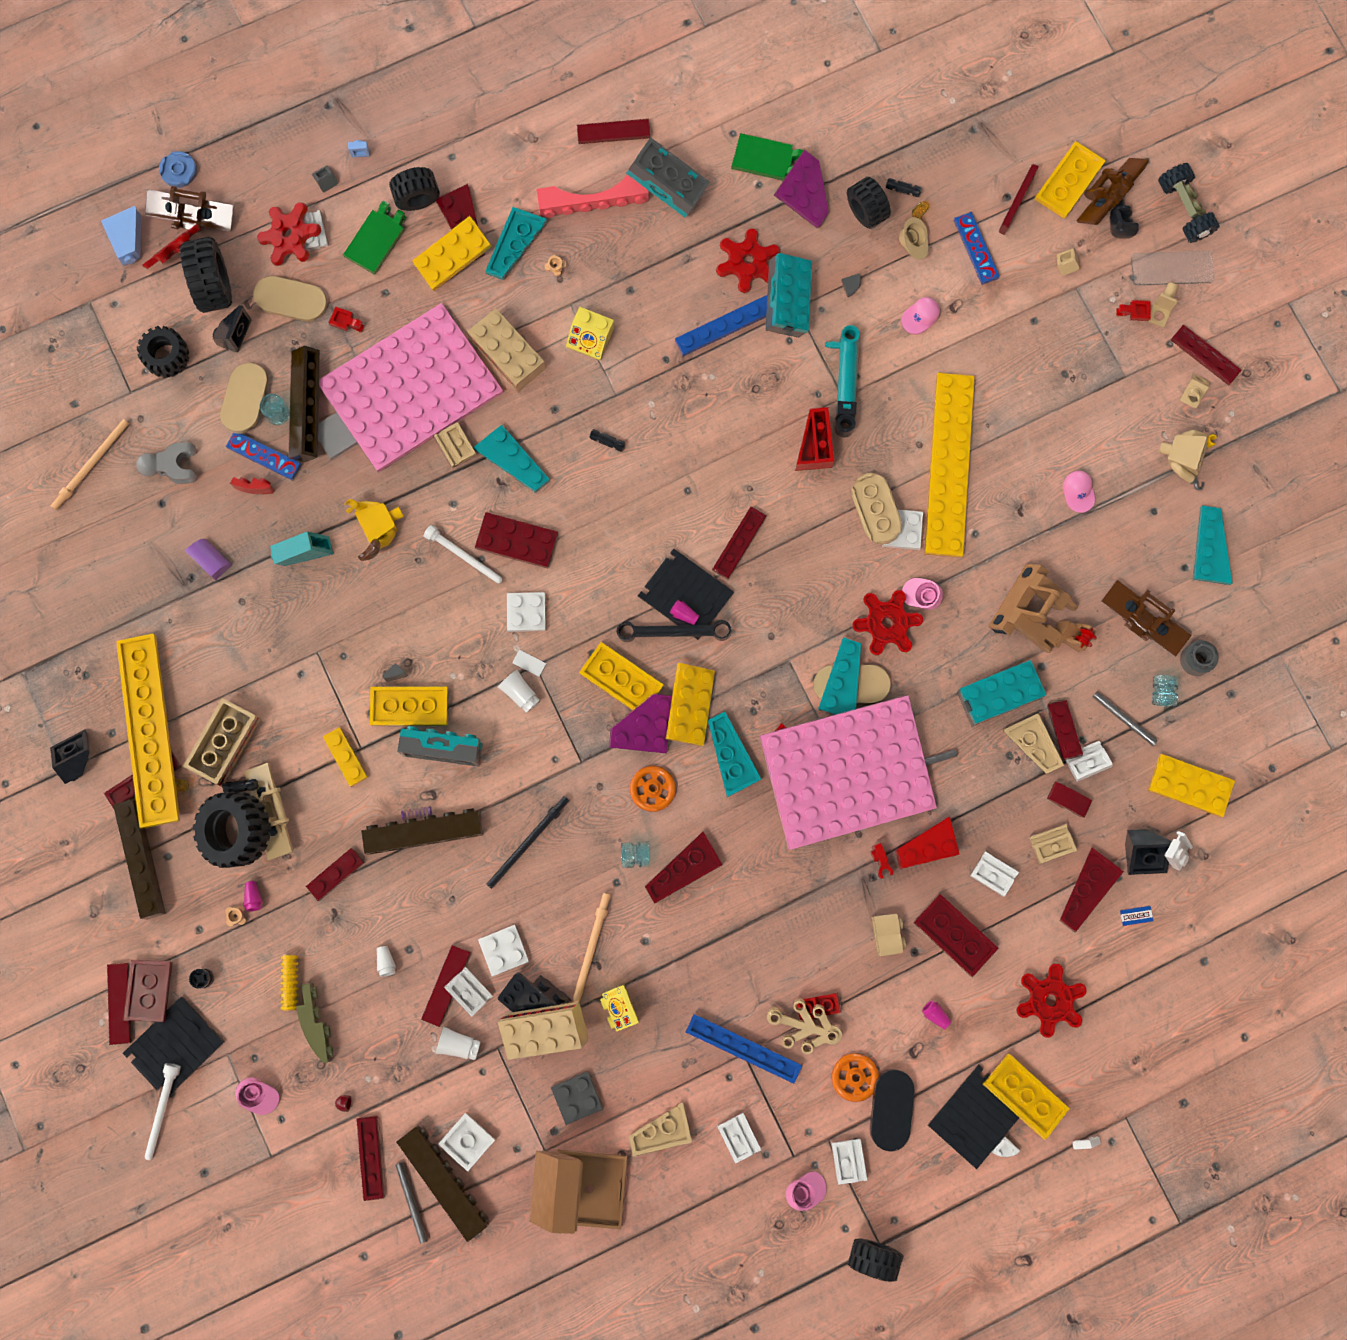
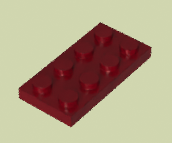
[475,512,558,569]
[913,894,999,977]

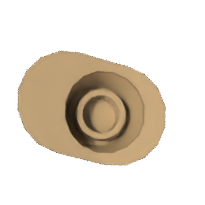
[899,217,929,260]

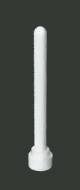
[423,524,502,583]
[145,1063,181,1160]

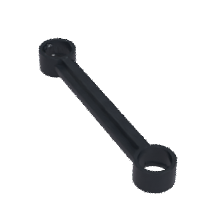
[616,620,732,642]

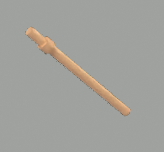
[50,419,129,511]
[572,893,611,1003]

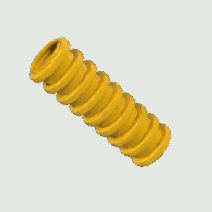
[280,955,299,1011]

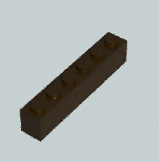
[289,346,320,463]
[113,800,166,920]
[361,808,483,855]
[396,1125,489,1243]

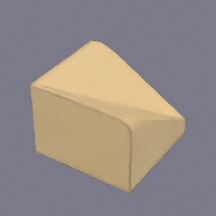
[1056,248,1080,275]

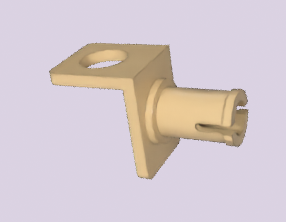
[1148,283,1179,328]
[1180,373,1210,408]

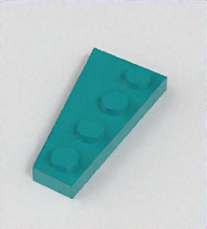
[485,207,547,280]
[473,424,550,493]
[1193,506,1233,585]
[818,637,861,715]
[708,712,761,798]

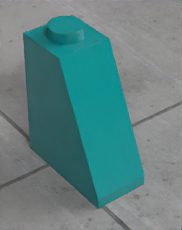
[270,532,333,566]

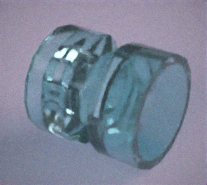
[260,394,290,425]
[1152,675,1179,707]
[621,841,650,868]

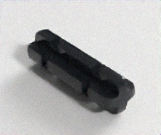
[886,178,922,197]
[590,429,625,452]
[222,779,259,792]

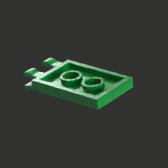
[731,133,804,181]
[343,200,407,275]

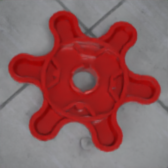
[257,202,321,266]
[142,223,200,269]
[716,228,780,293]
[852,590,923,655]
[1016,963,1087,1038]

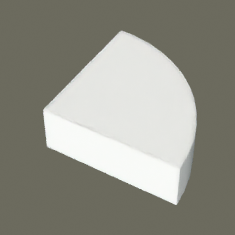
[992,1136,1020,1157]
[1072,1136,1101,1150]

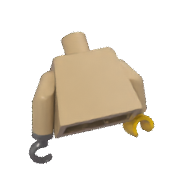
[1160,429,1217,491]

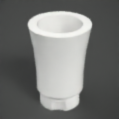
[497,670,540,713]
[435,1026,481,1060]

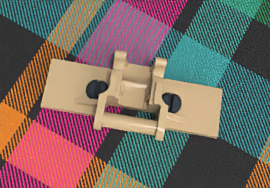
[244,763,293,860]

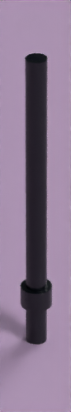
[486,796,569,889]

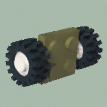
[1158,163,1220,243]

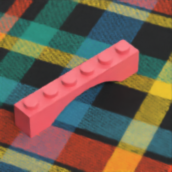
[536,175,649,218]

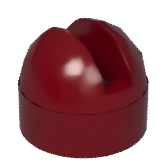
[335,1095,352,1112]

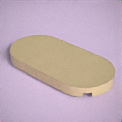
[254,276,327,322]
[220,363,268,434]
[852,473,902,545]
[813,665,890,704]

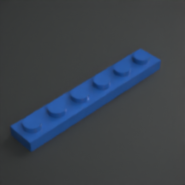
[675,295,767,357]
[686,1014,802,1084]

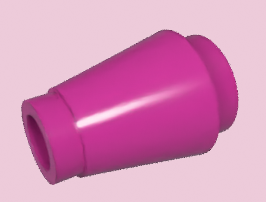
[670,600,699,625]
[244,881,263,912]
[922,1000,951,1029]

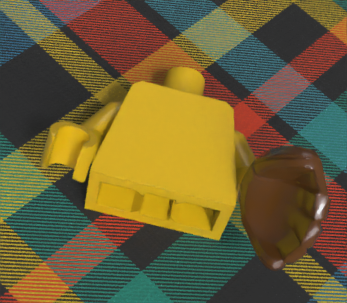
[344,499,404,561]

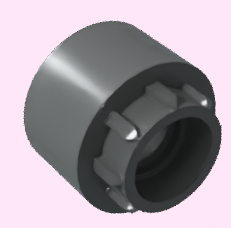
[1180,640,1219,676]

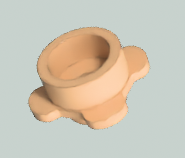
[545,255,566,276]
[225,905,246,926]

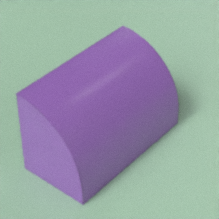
[185,539,232,580]

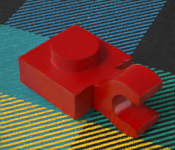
[1116,300,1151,321]
[328,307,364,332]
[870,843,893,879]

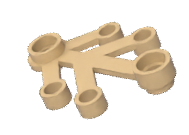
[767,999,842,1054]

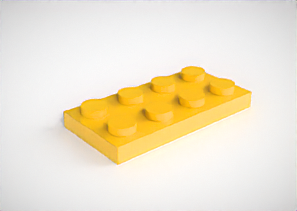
[1034,141,1106,219]
[412,216,492,291]
[579,642,664,710]
[666,663,715,746]
[369,687,448,726]
[1148,754,1235,817]
[983,1054,1070,1140]

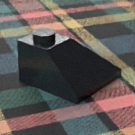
[213,305,252,353]
[50,729,90,784]
[1125,829,1172,875]

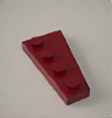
[436,184,485,261]
[645,831,722,904]
[1059,847,1124,933]

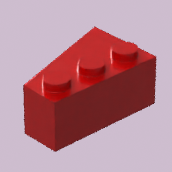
[795,407,834,471]
[895,816,960,870]

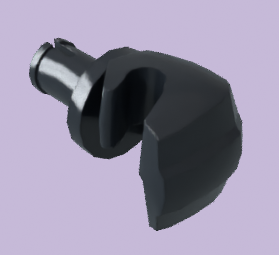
[1109,197,1139,239]

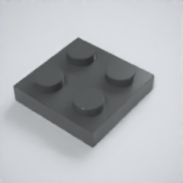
[551,1071,603,1125]

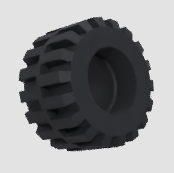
[389,167,440,211]
[847,176,891,229]
[137,326,190,378]
[847,1238,904,1282]

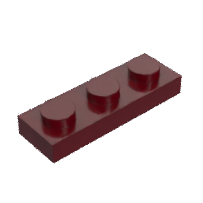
[1047,700,1083,760]
[306,848,364,901]

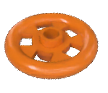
[630,766,676,812]
[832,1053,879,1102]

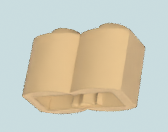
[872,914,906,956]

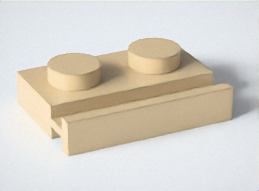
[434,422,476,468]
[1029,824,1077,864]

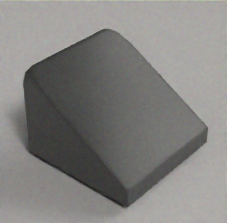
[312,166,338,192]
[382,663,408,682]

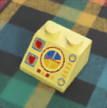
[566,307,614,360]
[600,985,639,1032]

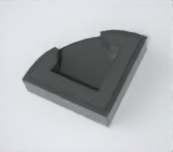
[841,274,860,298]

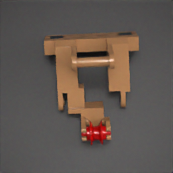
[988,564,1097,653]

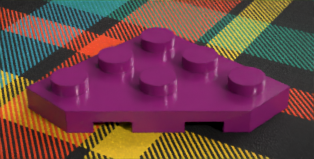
[774,150,829,228]
[609,694,672,754]

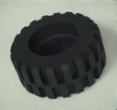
[180,237,232,313]
[193,792,271,868]

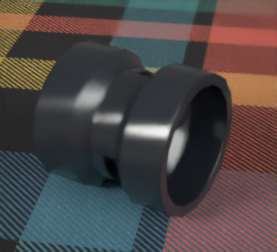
[189,969,214,989]

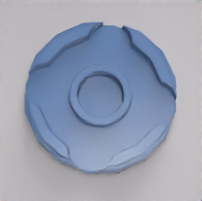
[159,151,197,188]

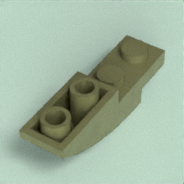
[296,983,334,1063]

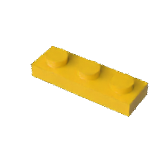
[323,727,368,787]

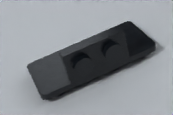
[498,972,571,1012]

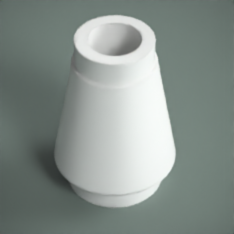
[376,946,397,977]

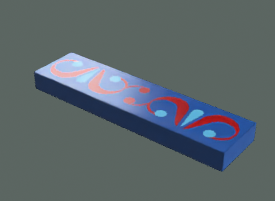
[954,212,1000,285]
[225,433,301,481]

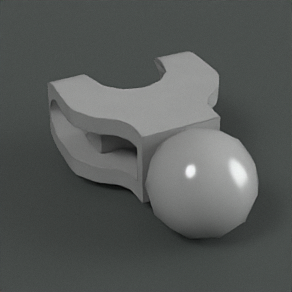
[136,443,196,484]

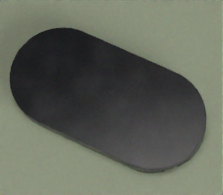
[870,1069,914,1152]

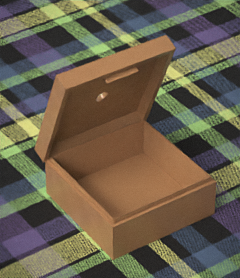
[529,1149,627,1234]

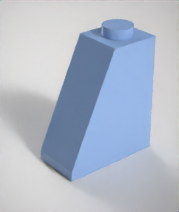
[101,206,142,266]

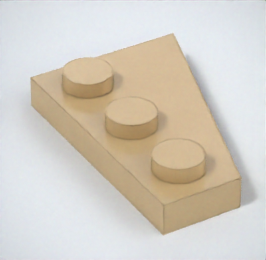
[1002,713,1064,774]
[629,1102,692,1157]

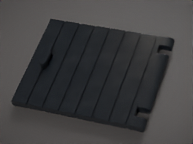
[637,549,734,640]
[122,997,224,1096]
[927,1064,1019,1169]

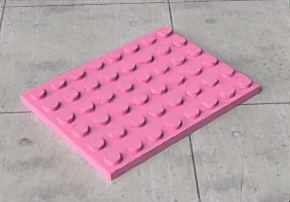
[319,303,503,472]
[759,695,937,850]

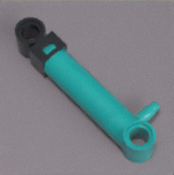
[825,325,860,438]

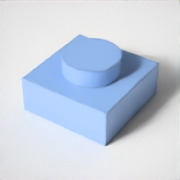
[348,140,370,157]

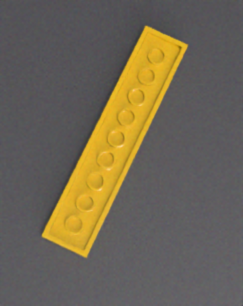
[924,373,974,558]
[116,633,180,829]

